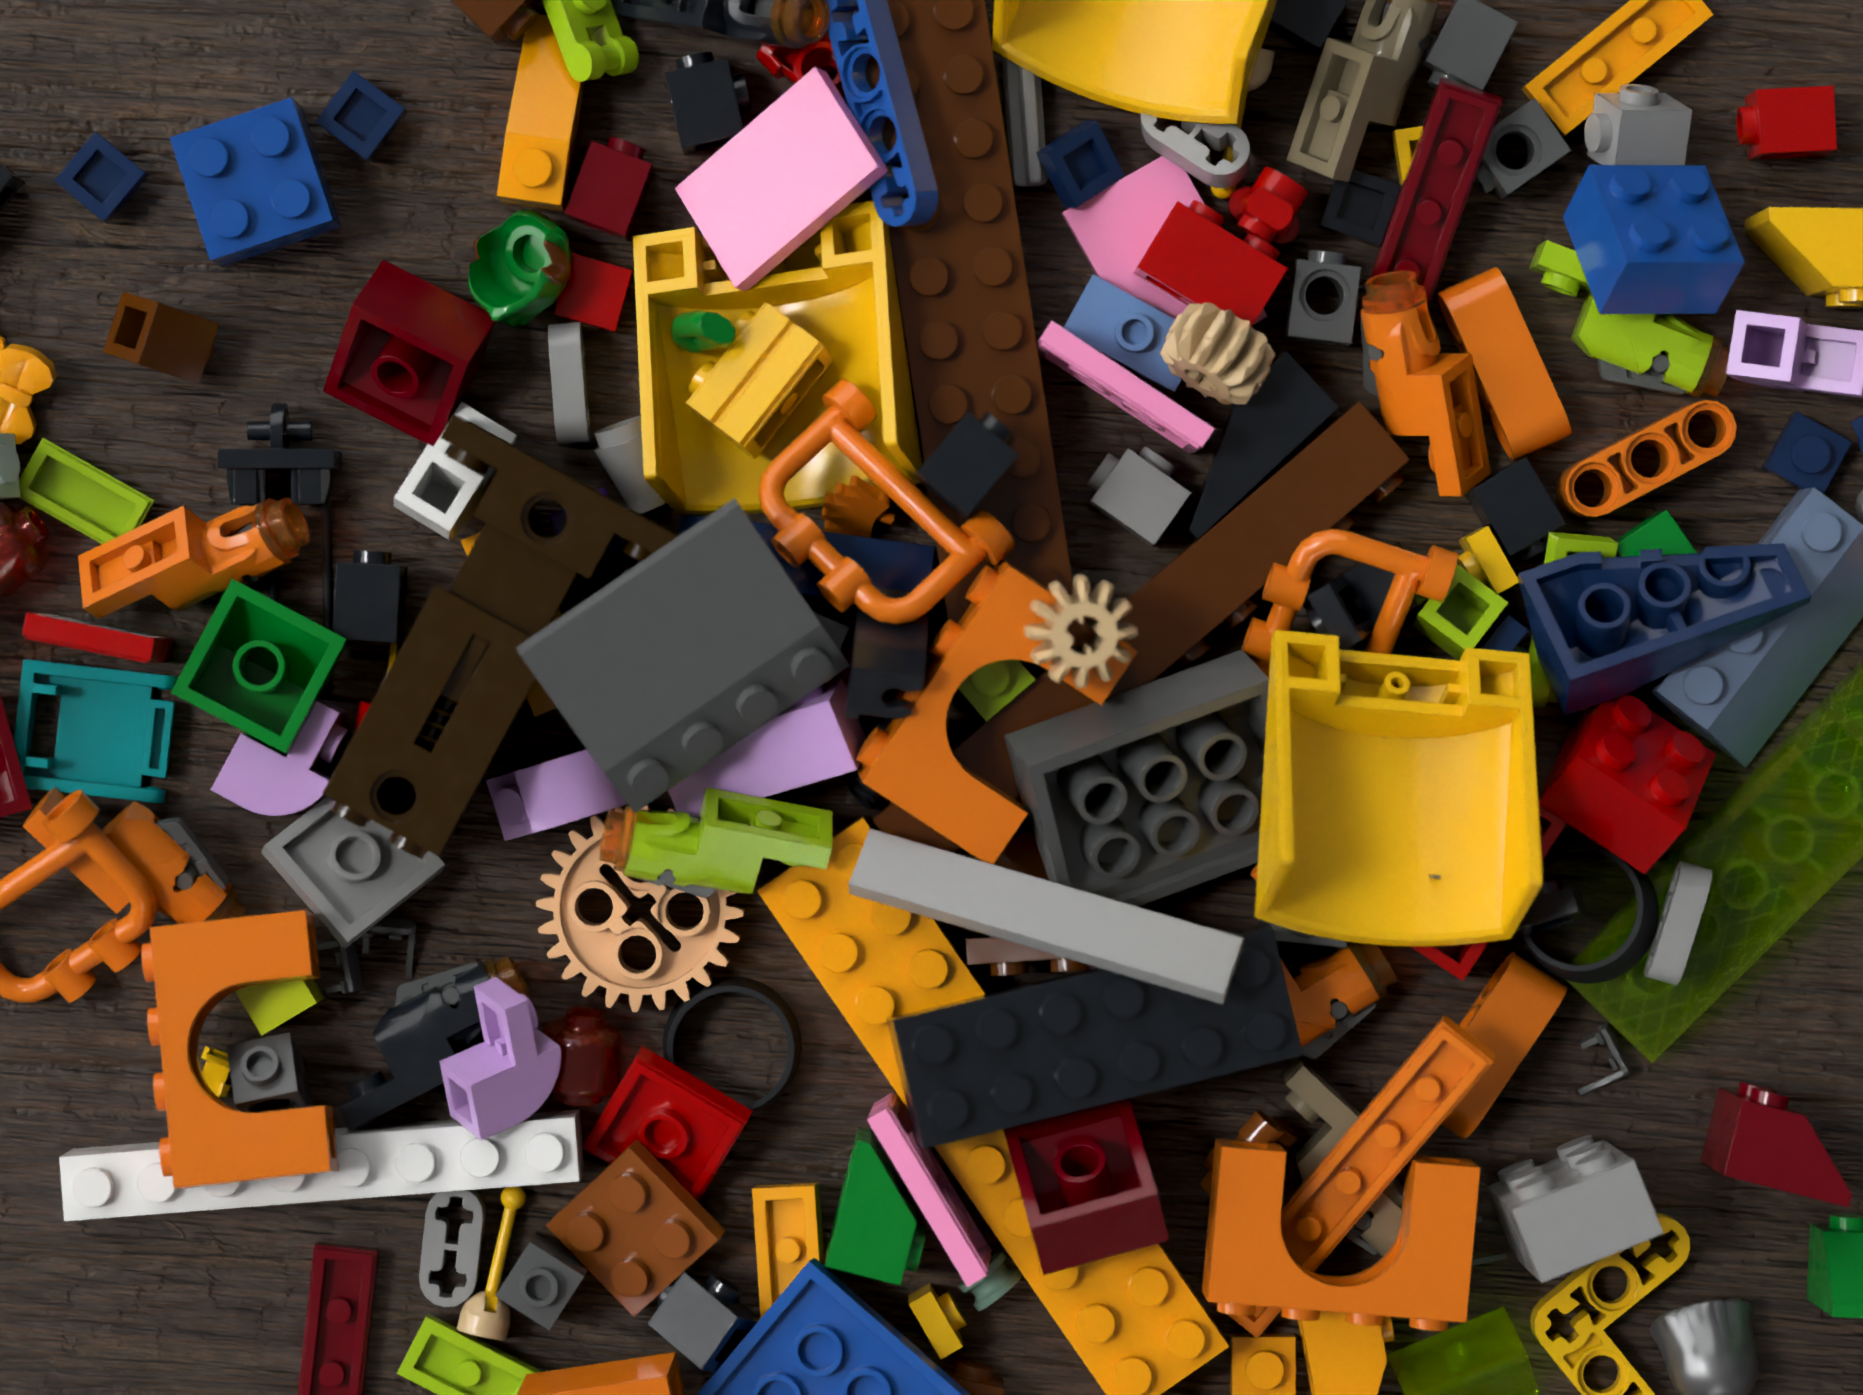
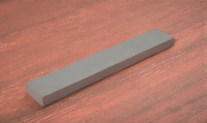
[849,829,1243,1004]

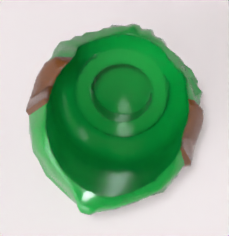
[468,209,572,326]

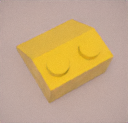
[1745,207,1863,309]

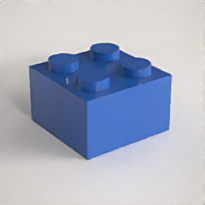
[169,97,342,267]
[1563,165,1745,314]

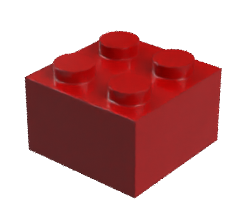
[1538,694,1716,875]

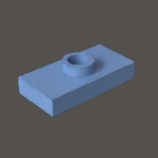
[1063,274,1181,393]

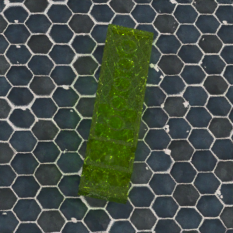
[1567,660,1863,1063]

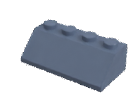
[1644,487,1863,768]

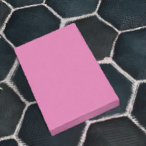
[675,67,888,291]
[1062,156,1267,324]
[1037,321,1215,454]
[867,1092,992,1287]

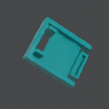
[14,659,179,803]

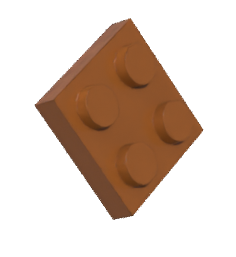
[546,1139,726,1317]

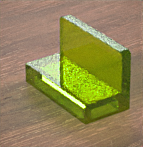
[1387,1306,1539,1395]

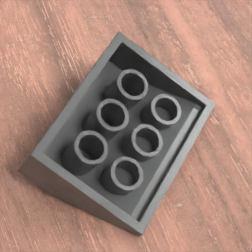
[516,498,850,813]
[1004,650,1269,907]

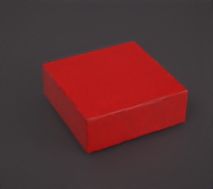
[554,253,634,333]

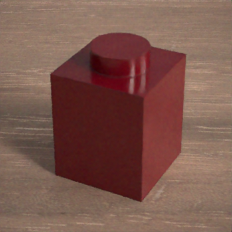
[564,136,655,241]

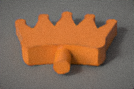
[821,476,895,538]

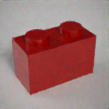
[1134,200,1288,327]

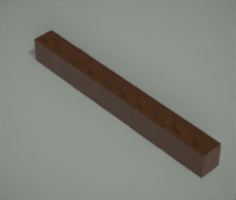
[872,401,1410,857]

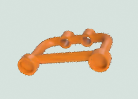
[758,379,1015,625]
[1241,529,1458,678]
[0,789,157,1003]

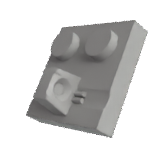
[261,797,445,949]

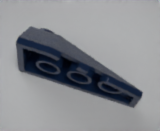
[1518,543,1812,716]

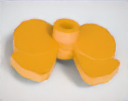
[0,336,57,444]

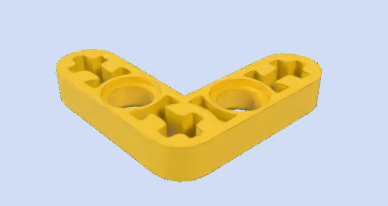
[1530,1213,1690,1395]

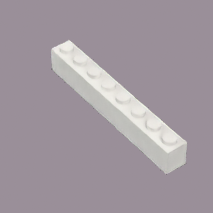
[59,1110,585,1221]

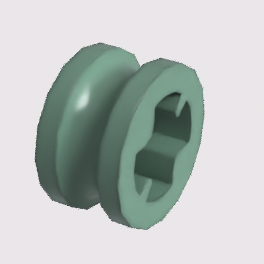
[958,1250,1022,1312]

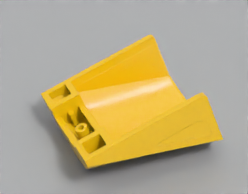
[992,0,1277,124]
[633,201,923,515]
[1255,630,1543,946]

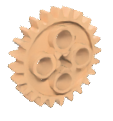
[536,804,745,1012]

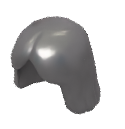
[1649,1298,1758,1395]

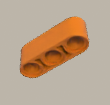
[1437,267,1572,461]
[1556,400,1737,519]
[1441,951,1567,1140]

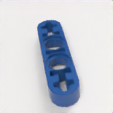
[824,0,938,227]

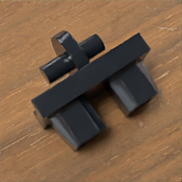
[217,403,341,505]

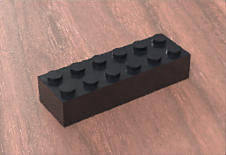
[886,928,1303,1149]

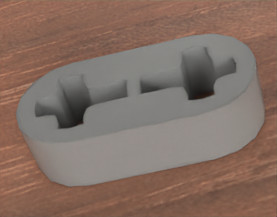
[1141,113,1250,188]
[548,322,591,445]
[1644,861,1712,986]
[419,1190,486,1307]

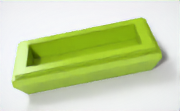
[19,438,155,544]

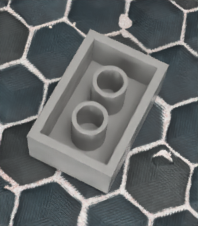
[1486,1135,1664,1283]

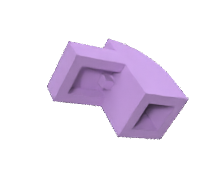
[1726,310,1863,398]
[211,700,349,816]
[486,749,627,841]
[439,977,561,1140]

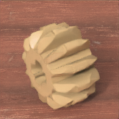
[1160,303,1275,405]
[1024,574,1138,688]

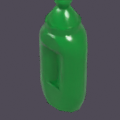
[671,311,735,353]

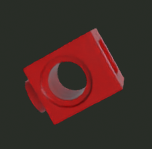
[1736,85,1837,161]

